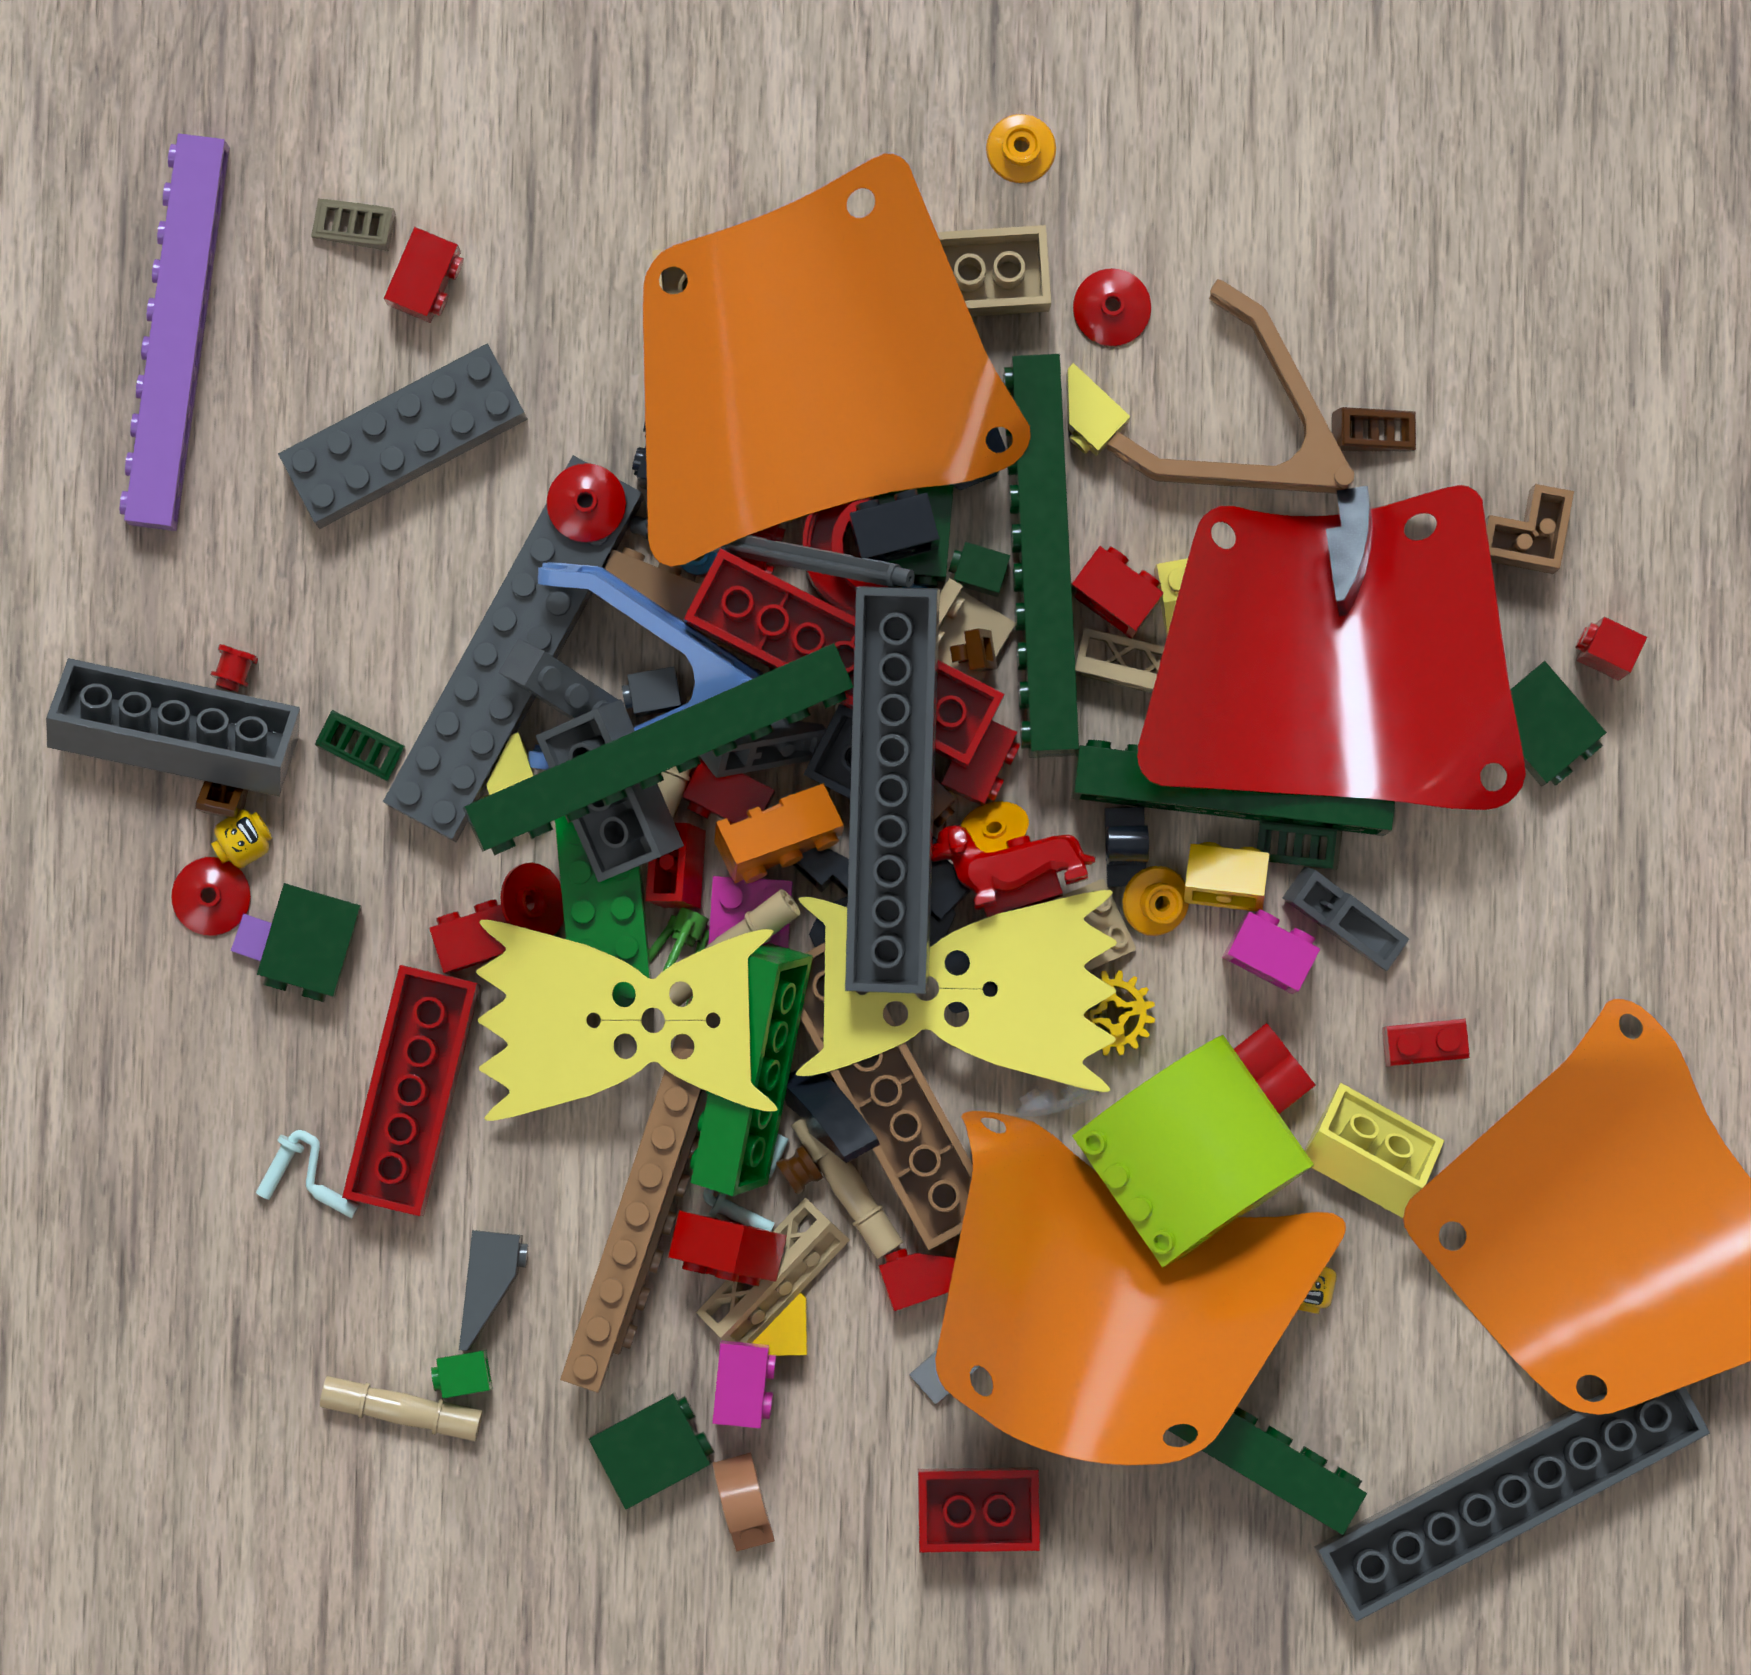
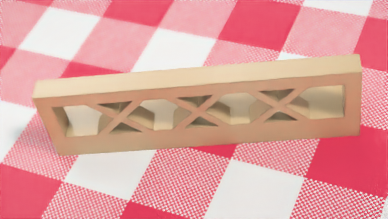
[1075,627,1164,693]
[696,1197,850,1343]

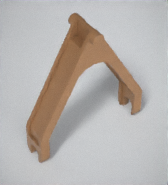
[1106,279,1354,495]

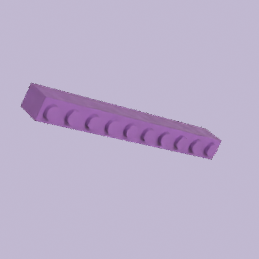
[119,133,230,531]

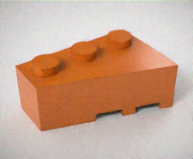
[714,783,844,884]

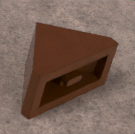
[195,781,248,819]

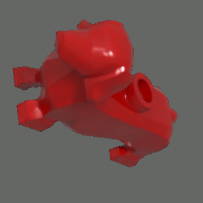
[932,825,1096,910]

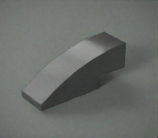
[1282,866,1409,971]

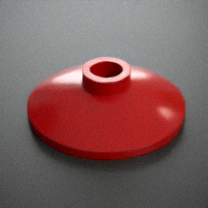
[1073,268,1151,347]
[547,463,626,543]
[171,857,251,936]
[500,862,564,936]

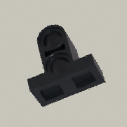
[1104,807,1149,888]

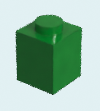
[431,1349,493,1398]

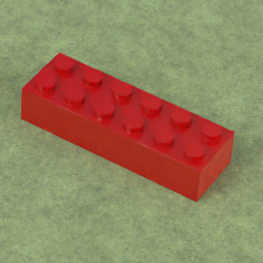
[342,965,481,1216]

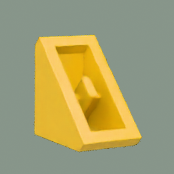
[752,1292,807,1356]

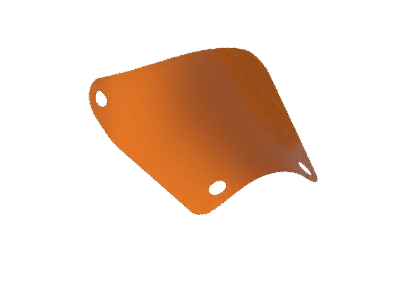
[643,153,1031,567]
[1403,999,1751,1415]
[935,1111,1346,1465]

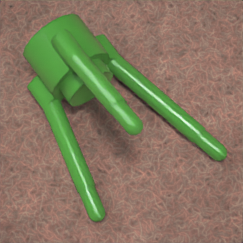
[649,907,709,1006]

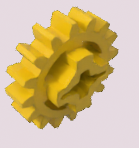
[1084,970,1155,1056]

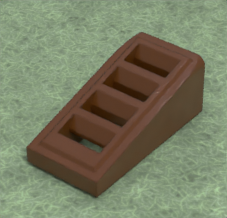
[1331,407,1416,451]

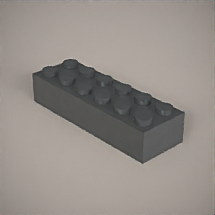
[278,343,528,529]
[46,658,300,797]

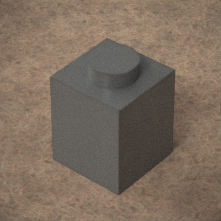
[622,666,682,717]

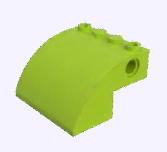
[1072,1035,1314,1268]

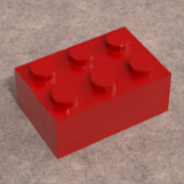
[918,1467,1040,1553]

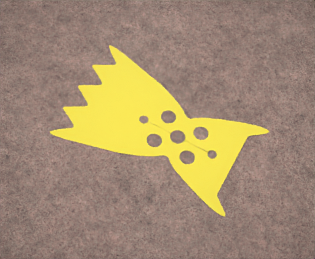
[796,890,1117,1092]
[476,920,778,1121]

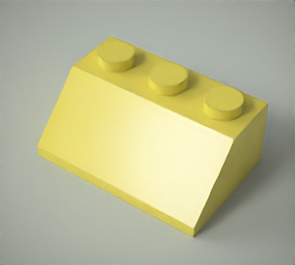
[1304,1083,1445,1218]

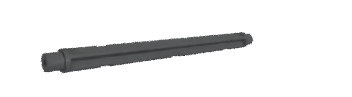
[630,516,915,588]

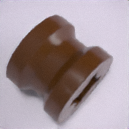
[776,1146,824,1195]

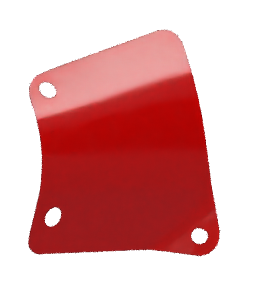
[1137,485,1526,810]

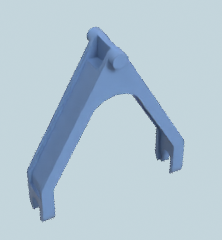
[528,562,763,770]

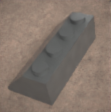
[536,699,684,882]

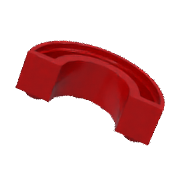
[802,497,888,617]

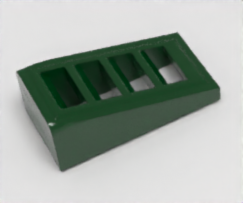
[315,710,405,782]
[1257,821,1342,870]

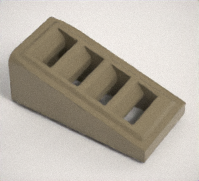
[311,198,396,251]

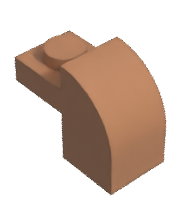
[712,1452,775,1552]

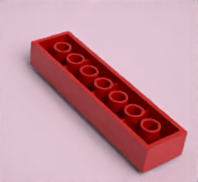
[684,548,1005,769]

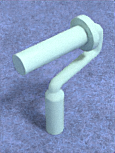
[256,1130,359,1219]
[703,1134,790,1231]

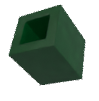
[948,542,1011,597]

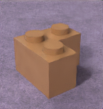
[1485,484,1574,574]

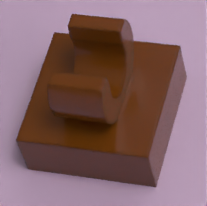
[950,628,997,672]

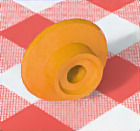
[986,114,1056,183]
[961,801,1029,853]
[1122,866,1189,936]

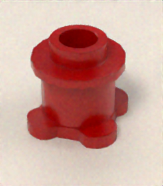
[210,644,258,693]

